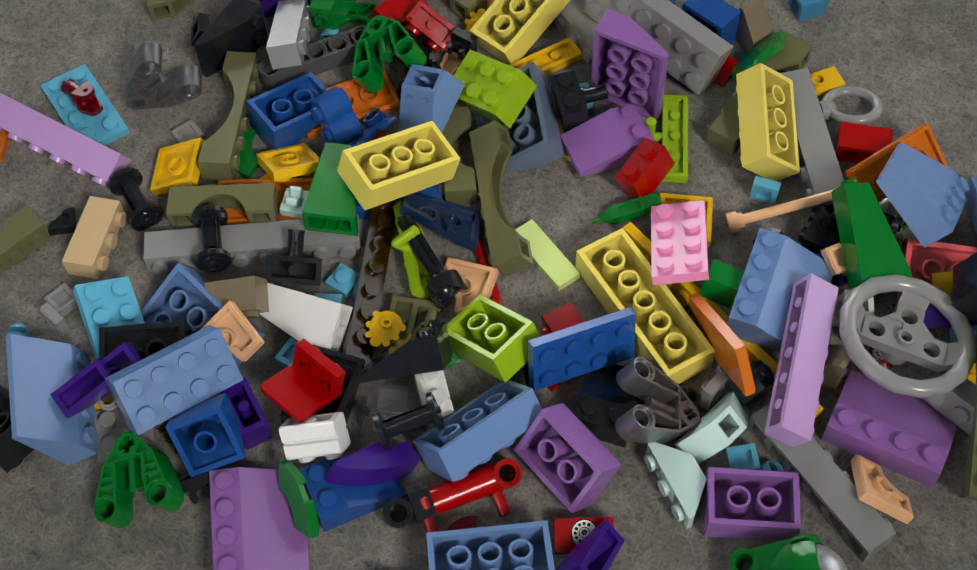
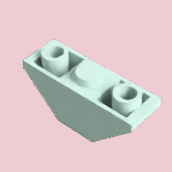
[674,391,750,464]
[644,442,707,529]

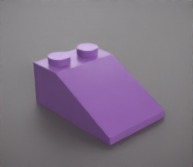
[560,104,655,177]

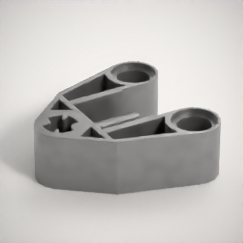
[126,41,202,110]
[615,357,700,444]

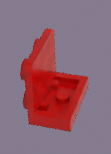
[401,0,455,54]
[261,339,345,422]

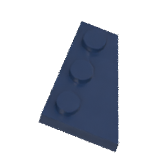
[400,192,481,252]

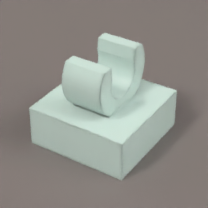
[279,186,309,219]

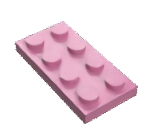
[651,200,709,285]

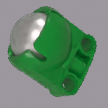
[729,534,848,570]

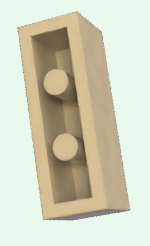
[62,196,127,280]

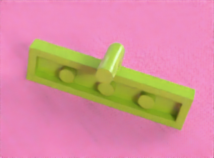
[646,94,688,183]
[391,201,432,301]

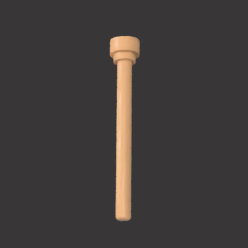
[725,189,835,234]

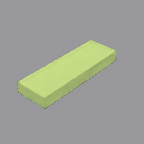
[515,219,580,291]

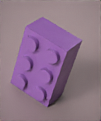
[514,403,622,513]
[704,467,801,541]

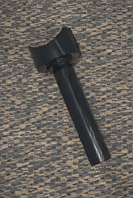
[397,213,468,309]

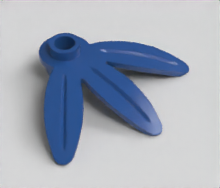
[346,108,397,147]

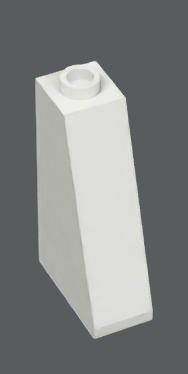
[259,283,353,352]

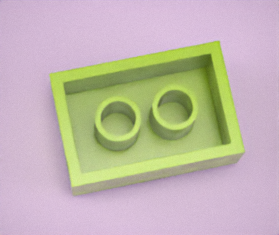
[453,50,537,128]
[447,294,540,383]

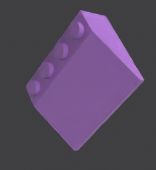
[591,9,669,122]
[821,370,957,487]
[209,467,310,570]

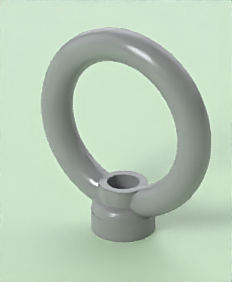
[819,86,883,125]

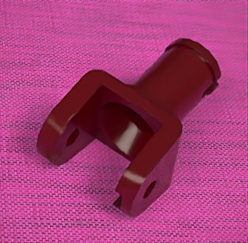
[61,79,103,116]

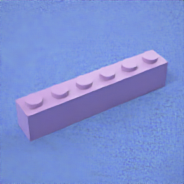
[0,93,131,187]
[764,273,838,448]

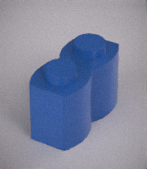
[310,86,363,144]

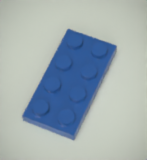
[528,307,636,391]

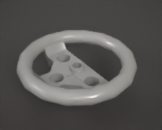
[839,274,976,398]

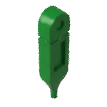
[592,193,663,224]

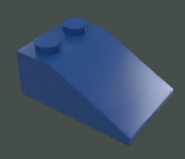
[246,72,328,150]
[299,453,406,532]

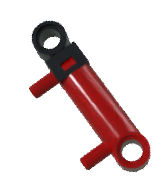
[382,458,523,533]

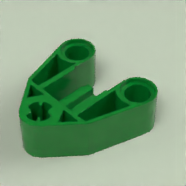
[352,15,427,94]
[93,432,184,528]

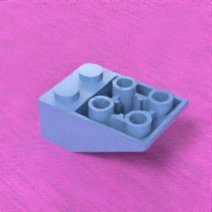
[398,64,465,133]

